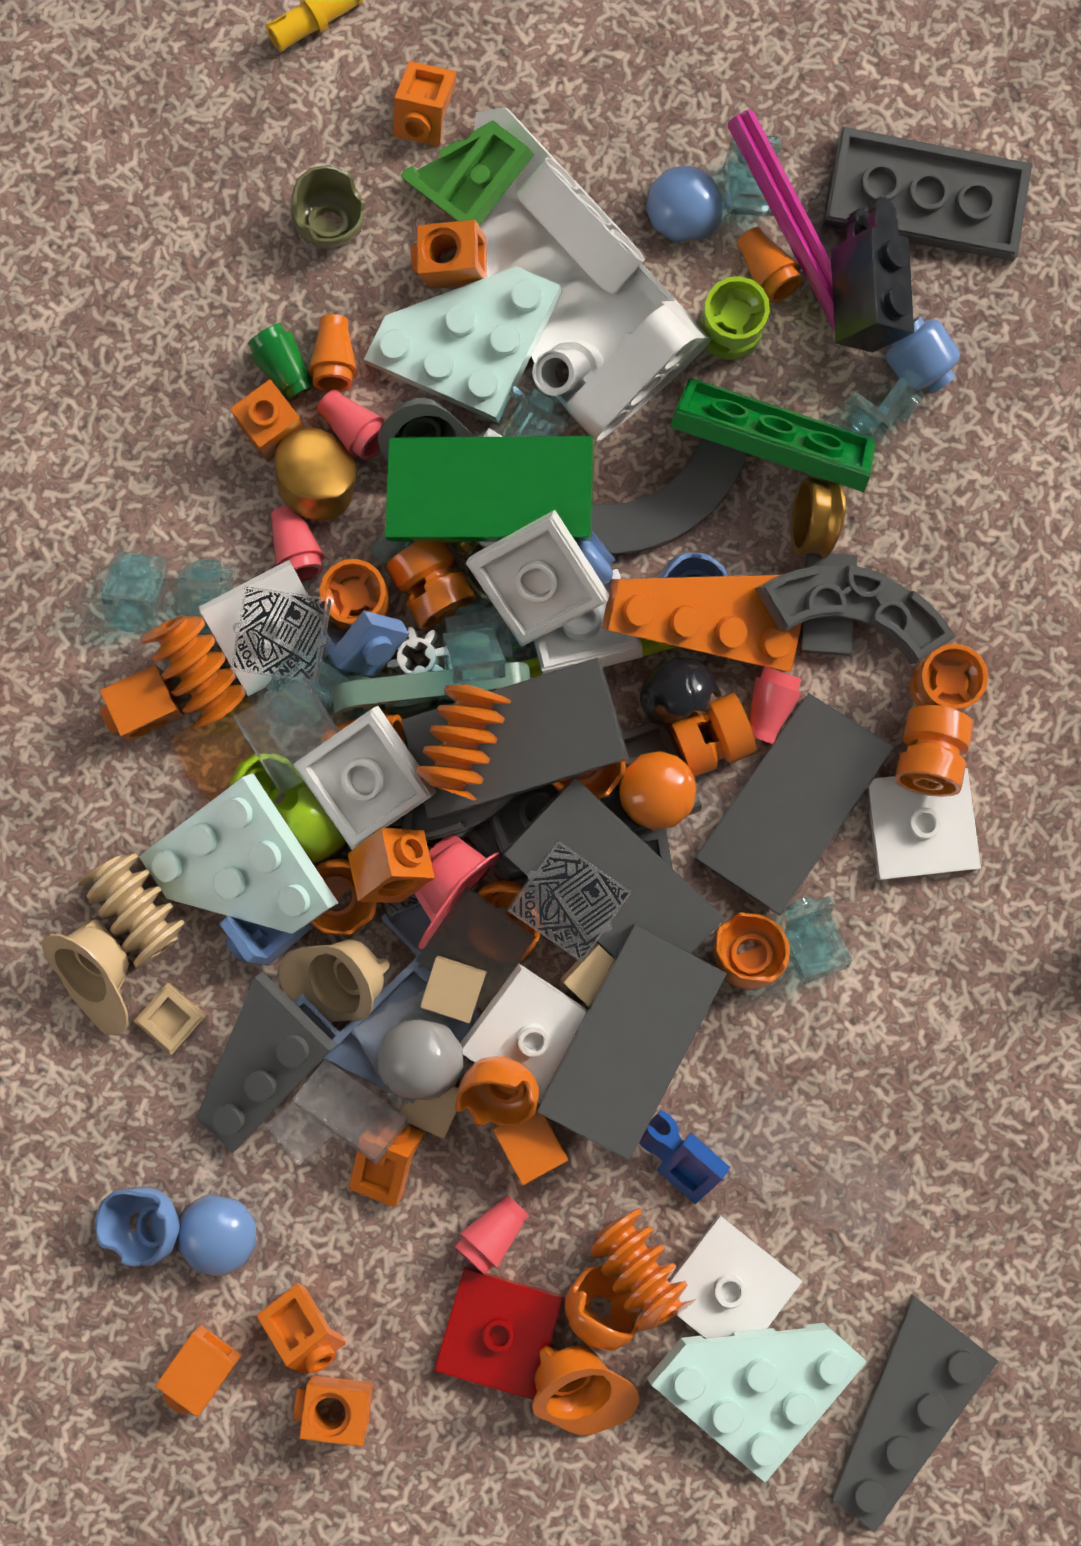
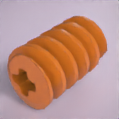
[140,615,245,728]
[415,683,511,801]
[590,1208,696,1332]

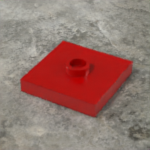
[434,1266,563,1400]

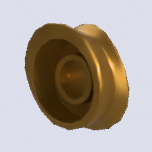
[274,427,357,521]
[790,477,846,559]

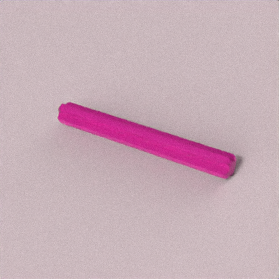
[728,109,835,333]

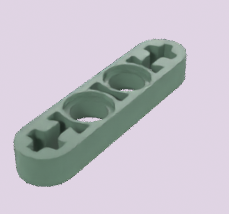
[331,662,531,720]

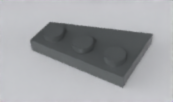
[196,972,336,1153]

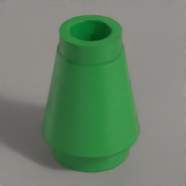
[247,323,314,401]

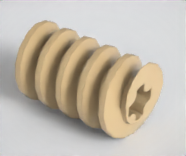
[78,853,185,969]

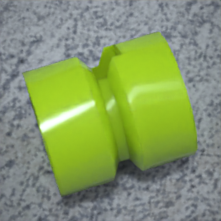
[700,276,770,360]

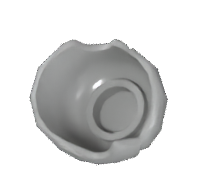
[378,1020,463,1100]

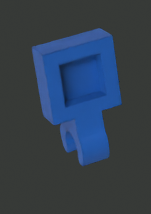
[639,1110,730,1204]

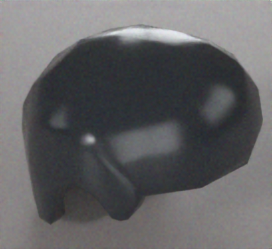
[640,657,722,726]

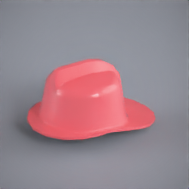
[414,835,502,949]

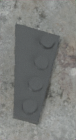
[830,1294,998,1532]

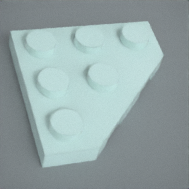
[364,266,562,423]
[139,773,338,934]
[647,1323,867,1483]

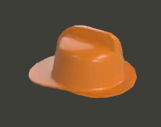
[531,1346,640,1436]

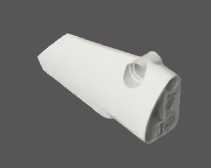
[474,107,711,442]

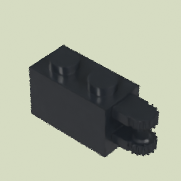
[830,196,914,353]

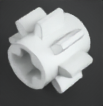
[387,627,450,675]

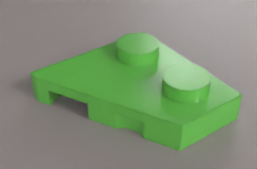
[400,120,534,226]

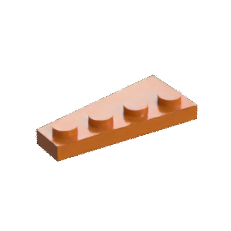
[601,575,802,672]

